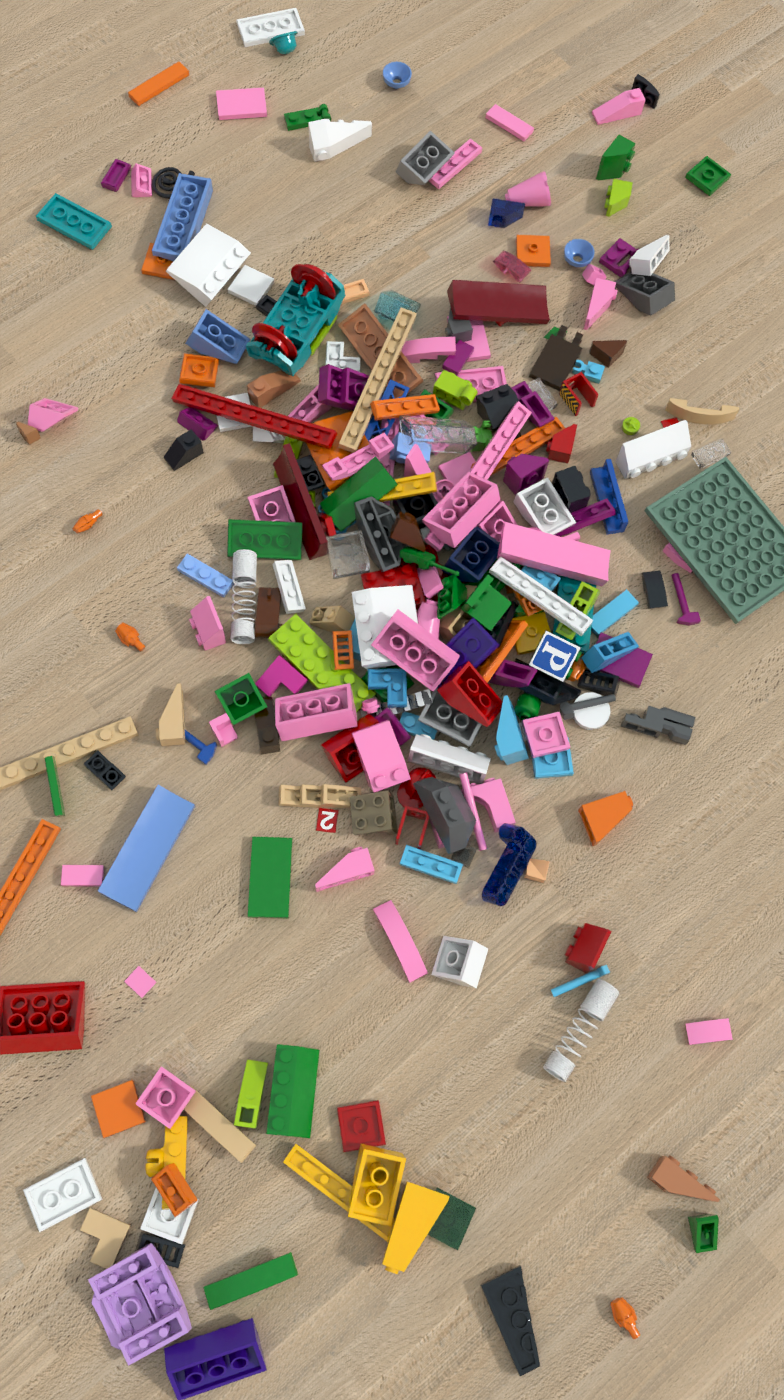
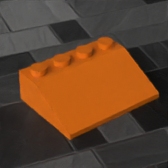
[306,411,369,491]

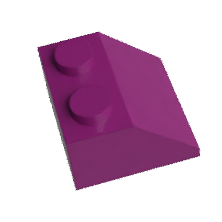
[503,454,549,496]

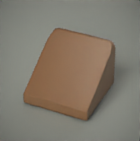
[16,421,41,445]

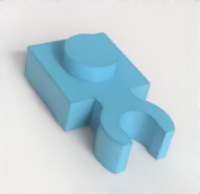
[572,360,605,384]

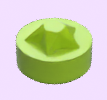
[622,417,640,435]

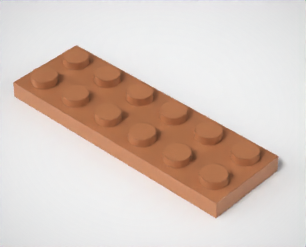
[338,303,423,398]

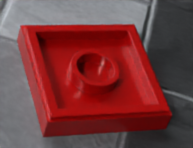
[337,1100,386,1152]

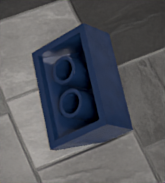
[441,526,500,583]

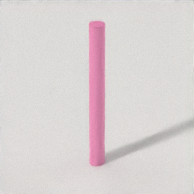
[459,772,487,851]

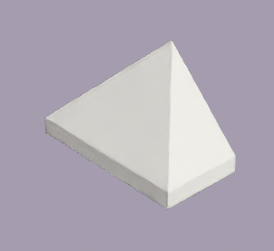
[253,426,285,443]

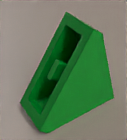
[688,1214,719,1253]

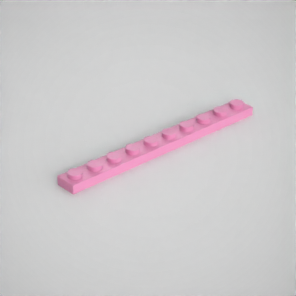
[424,401,532,551]

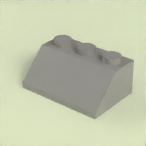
[396,131,455,185]
[418,688,482,747]

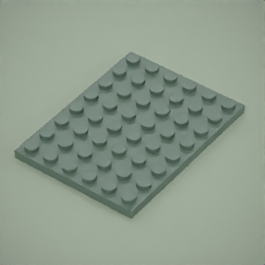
[644,457,784,624]

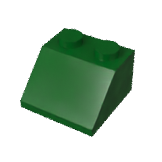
[596,134,636,181]
[215,673,267,725]

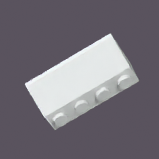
[615,420,691,479]
[408,734,491,784]

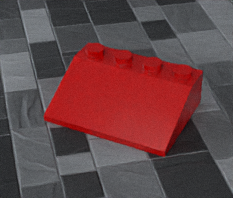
[0,981,85,1055]

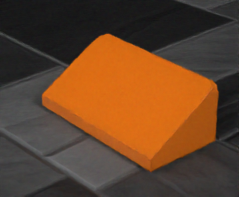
[151,1163,198,1217]

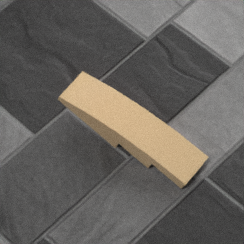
[279,784,361,808]
[184,1086,256,1163]

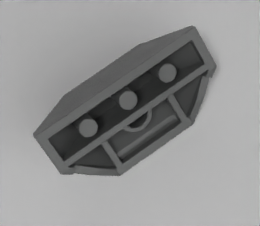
[354,496,406,572]
[413,777,476,855]

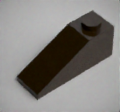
[255,696,280,755]

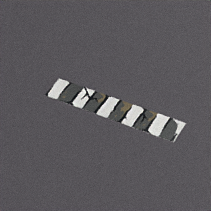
[360,689,433,718]

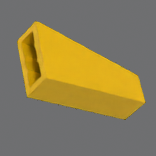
[382,1181,450,1274]

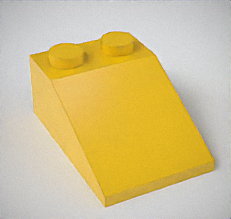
[348,1144,406,1226]

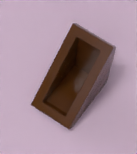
[589,340,627,368]

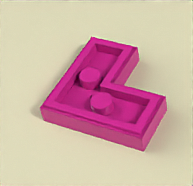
[255,655,308,697]

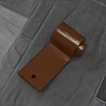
[255,587,283,638]

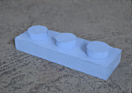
[177,554,234,598]

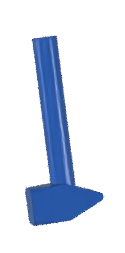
[185,730,217,765]

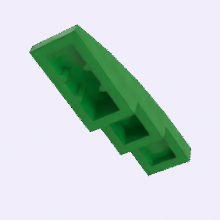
[203,1252,298,1310]

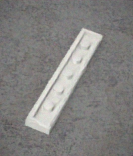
[489,556,593,636]

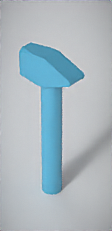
[551,965,610,997]

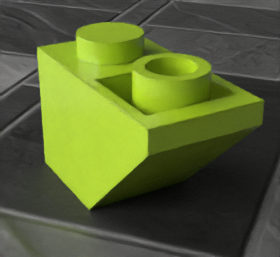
[604,179,633,217]

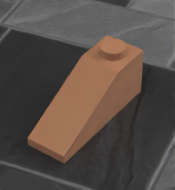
[247,370,301,408]

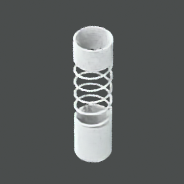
[230,549,257,644]
[543,979,620,1082]

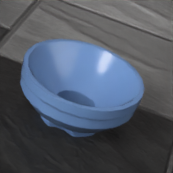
[383,61,412,89]
[564,239,595,267]

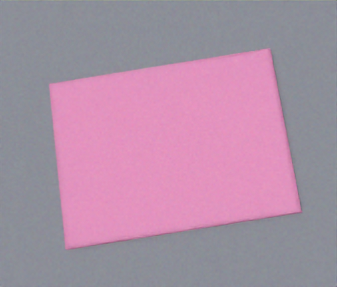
[124,966,156,998]

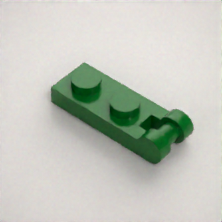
[284,104,331,131]

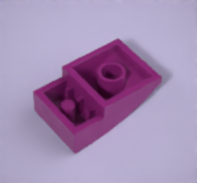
[318,364,369,411]

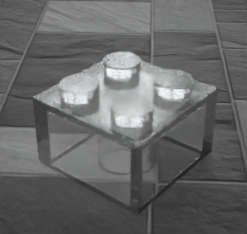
[326,530,370,579]

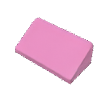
[131,163,152,197]

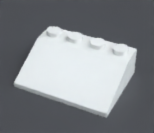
[166,223,251,307]
[352,585,418,670]

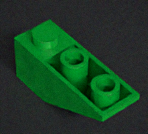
[437,574,467,619]

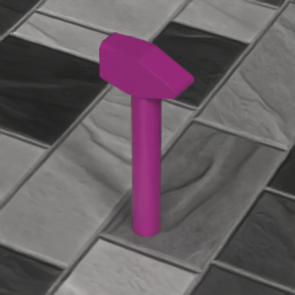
[671,573,701,626]

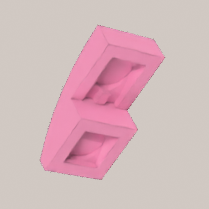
[686,1018,733,1045]

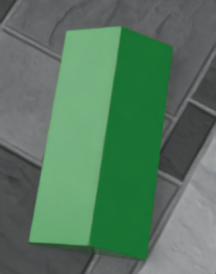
[320,456,398,532]

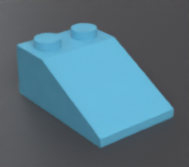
[494,695,529,765]

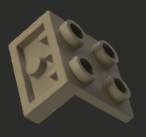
[350,790,397,836]

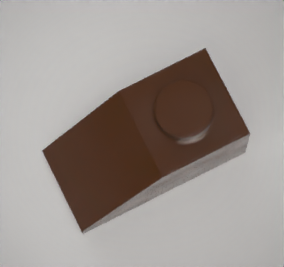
[390,512,426,552]

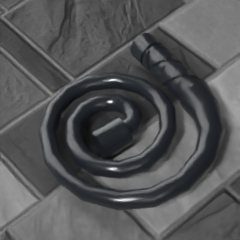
[152,167,195,199]

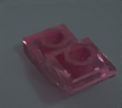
[493,250,531,283]

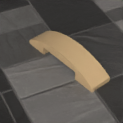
[665,398,739,425]

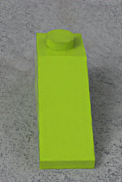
[555,581,600,640]

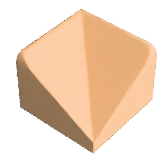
[524,858,550,883]

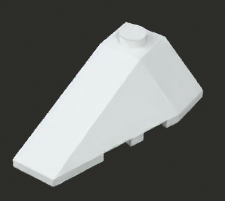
[308,119,372,162]

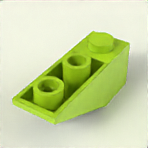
[234,1059,268,1129]

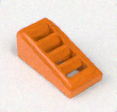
[332,630,354,670]

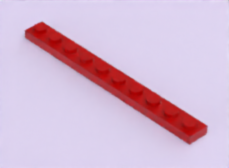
[171,384,337,450]

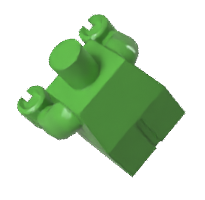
[466,421,494,451]

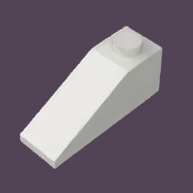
[629,235,670,276]

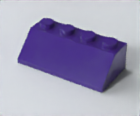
[164,1318,267,1400]

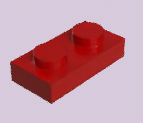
[317,512,337,537]

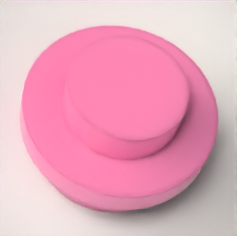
[361,698,380,714]

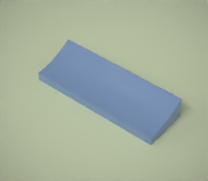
[152,173,213,262]
[98,784,195,912]

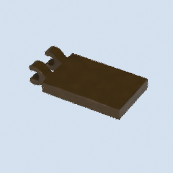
[529,325,583,391]

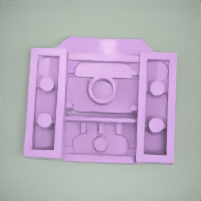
[88,1243,192,1366]

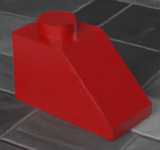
[546,424,578,464]

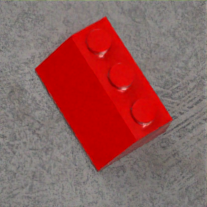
[321,714,379,783]

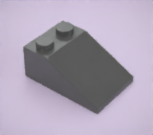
[615,271,675,316]

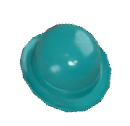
[269,31,298,55]

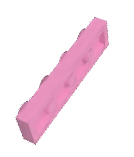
[428,139,482,189]

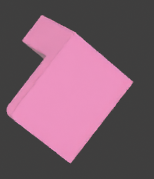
[209,713,238,747]

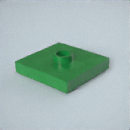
[685,156,731,196]

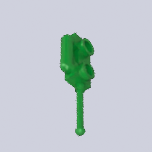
[399,546,459,576]

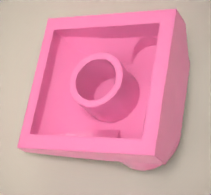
[136,1066,196,1129]

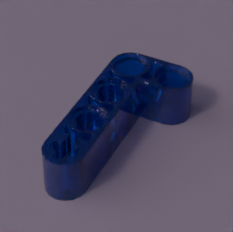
[482,823,537,906]

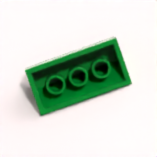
[266,1044,320,1138]

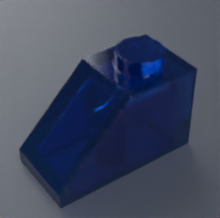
[488,198,525,228]

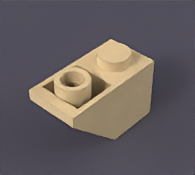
[309,606,355,632]

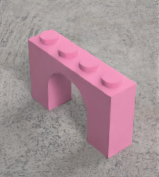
[429,778,516,849]

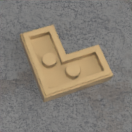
[80,1208,131,1269]

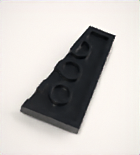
[481,1265,540,1377]

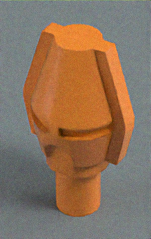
[72,509,103,533]
[115,622,146,652]
[567,654,586,682]
[610,1297,640,1339]

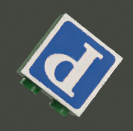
[529,630,582,682]

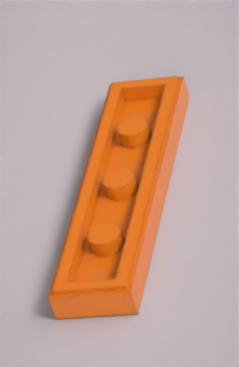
[128,61,189,106]
[370,394,440,420]

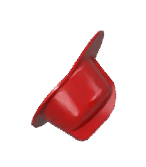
[397,767,436,809]

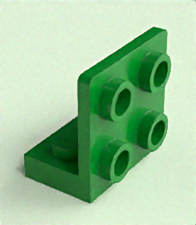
[460,574,511,631]

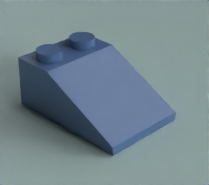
[185,309,250,364]

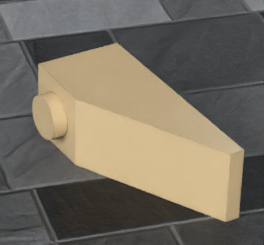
[156,683,185,746]

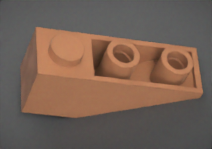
[647,1155,720,1202]

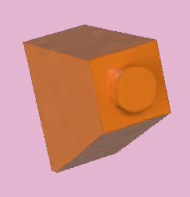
[578,791,633,846]

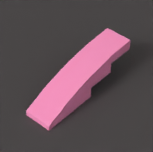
[402,337,456,363]

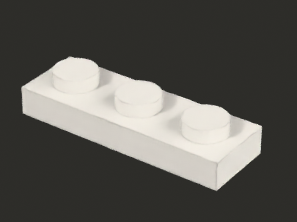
[272,560,306,614]

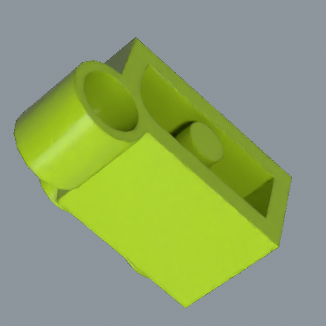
[433,370,478,410]

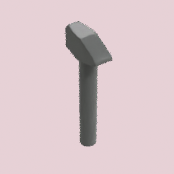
[560,694,616,720]

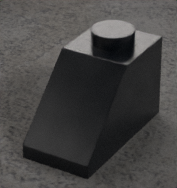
[164,429,204,471]

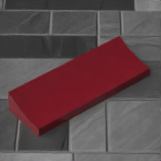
[447,280,550,324]
[273,443,328,560]

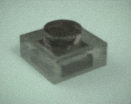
[451,845,477,868]

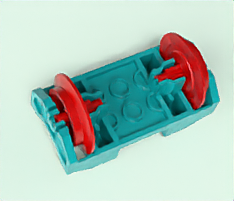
[246,264,346,376]

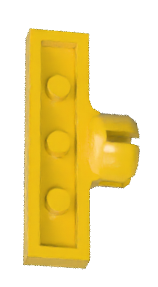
[145,1116,188,1210]

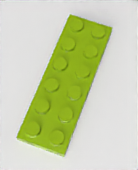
[268,614,376,713]

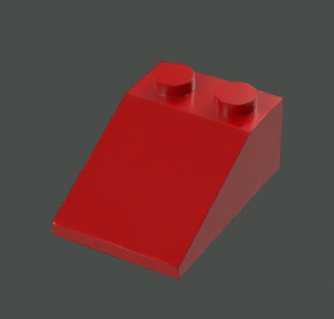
[437,661,503,727]

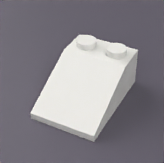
[513,477,576,535]

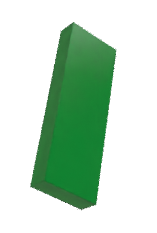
[44,756,65,817]

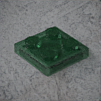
[428,1187,476,1250]

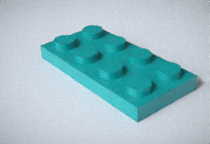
[36,193,112,250]

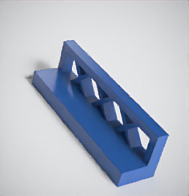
[365,379,410,442]
[590,459,628,535]

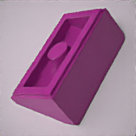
[177,407,218,441]

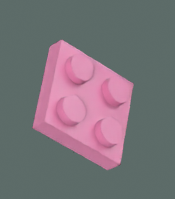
[522,712,570,758]

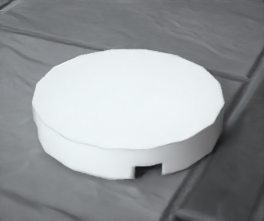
[574,692,610,730]

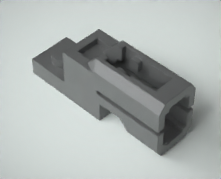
[621,706,695,745]

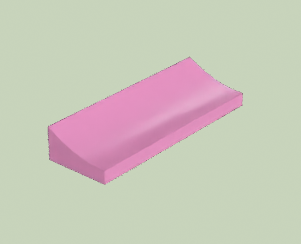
[497,522,611,586]

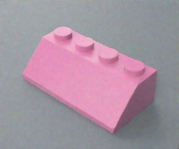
[422,472,500,548]
[371,609,460,692]
[275,683,357,741]

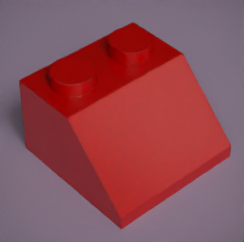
[564,923,612,974]

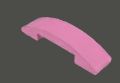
[322,433,394,480]
[373,900,428,983]

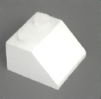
[431,936,488,988]

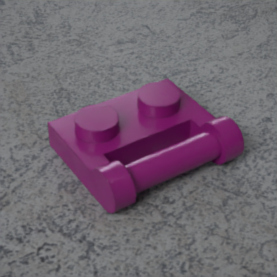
[599,238,639,277]

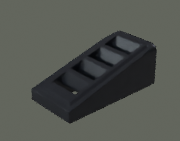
[577,670,620,698]
[135,1232,185,1268]

